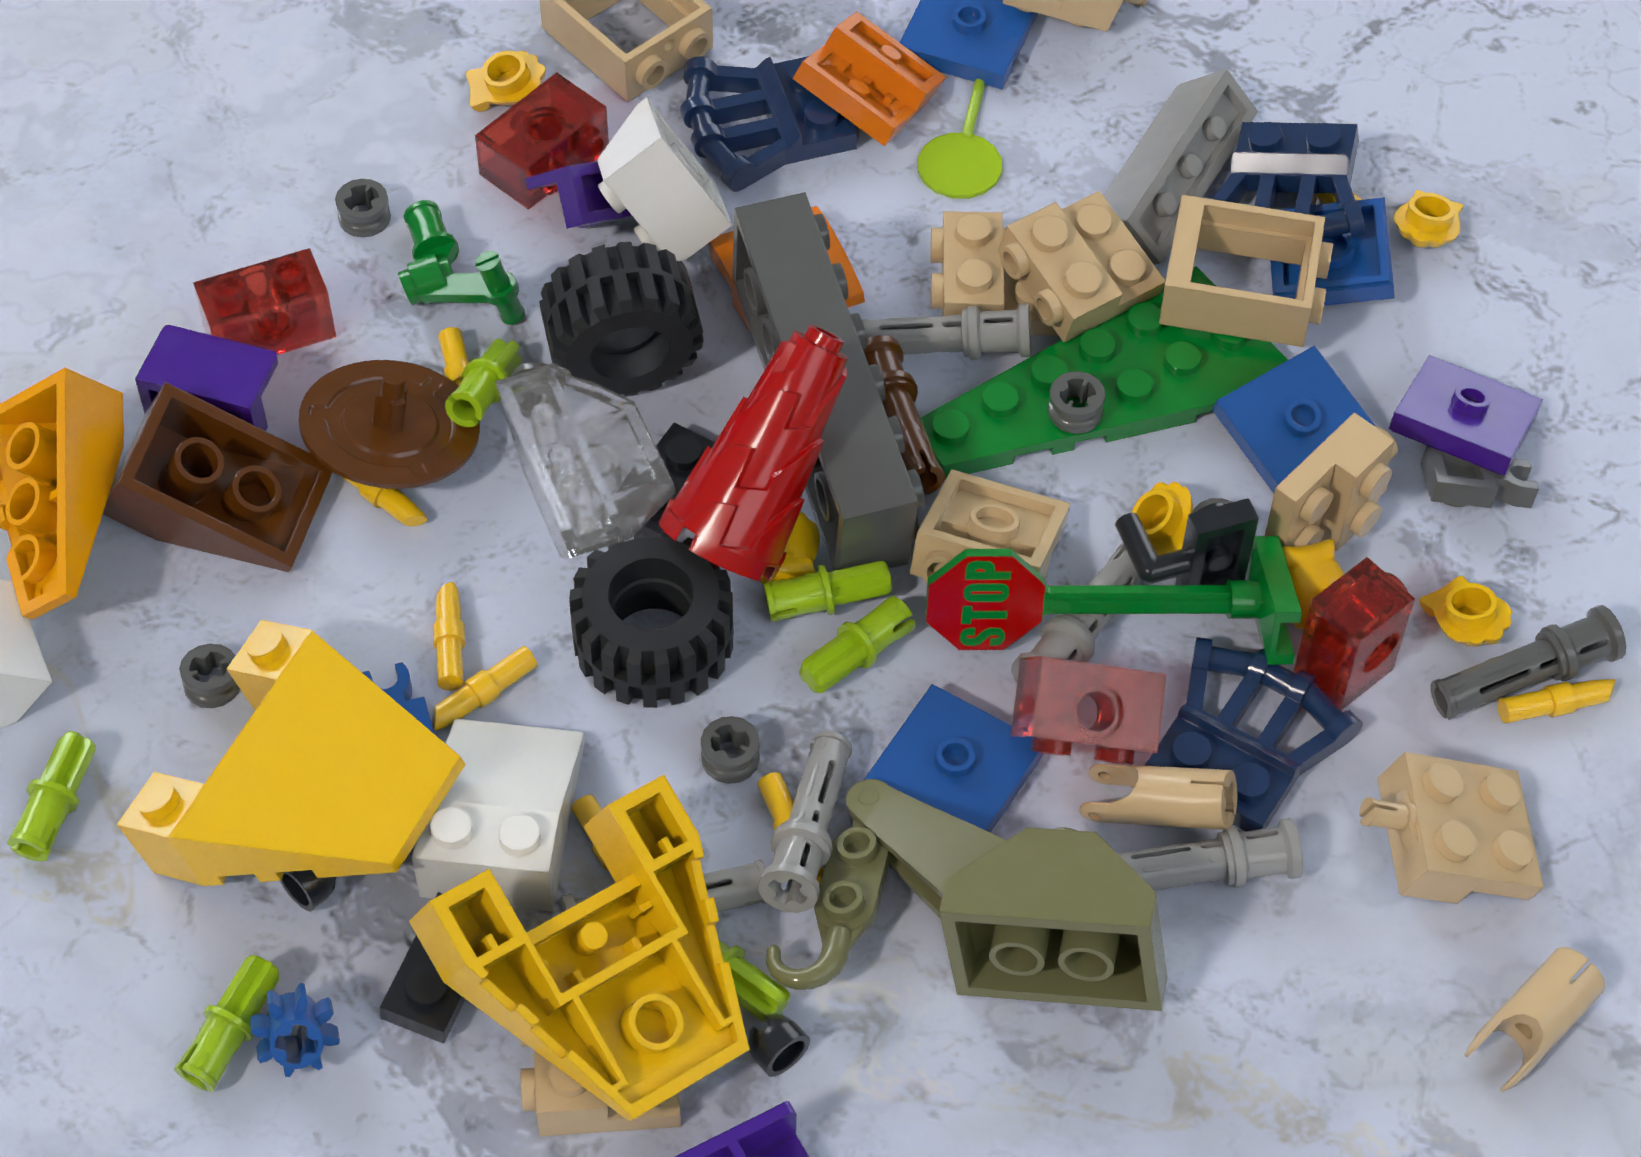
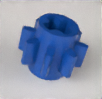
[250,983,340,1077]

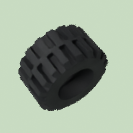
[539,242,704,398]
[569,530,734,708]

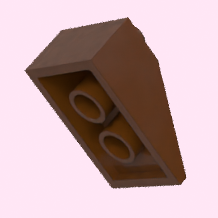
[103,382,333,572]

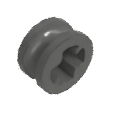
[335,178,391,238]
[1048,371,1105,434]
[179,643,240,709]
[700,716,760,784]

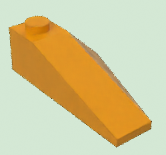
[0,367,124,620]

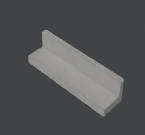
[1104,69,1258,265]

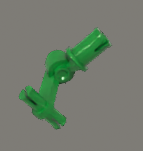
[398,200,525,325]

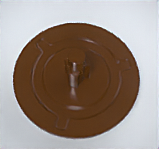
[299,360,480,489]

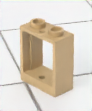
[540,0,713,102]
[1159,195,1333,347]

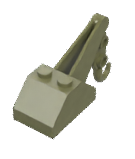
[766,779,1167,1011]

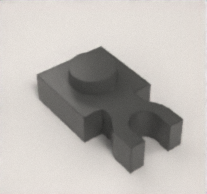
[1420,446,1539,509]

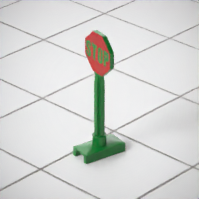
[925,536,1302,665]

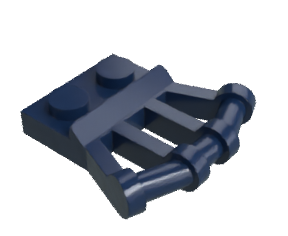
[680,56,857,192]
[1205,122,1365,239]
[1145,637,1363,831]

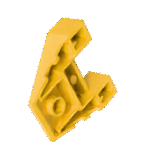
[117,619,466,886]
[409,775,750,1122]

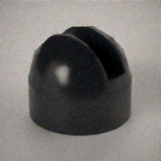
[280,870,336,912]
[748,1014,810,1077]

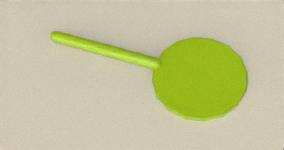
[918,79,1002,199]

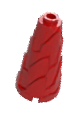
[659,324,848,583]

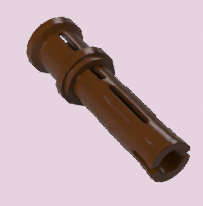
[863,335,945,495]

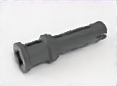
[1430,605,1627,720]

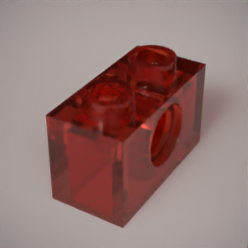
[475,72,609,210]
[193,248,336,355]
[1294,557,1415,710]
[1011,656,1166,765]

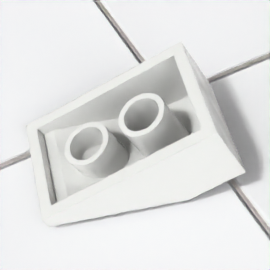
[412,719,585,912]

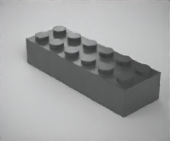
[732,192,924,571]

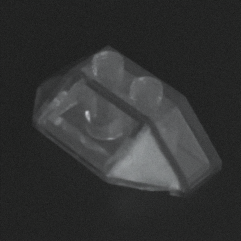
[495,363,675,558]

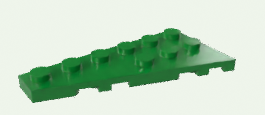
[920,266,1288,480]

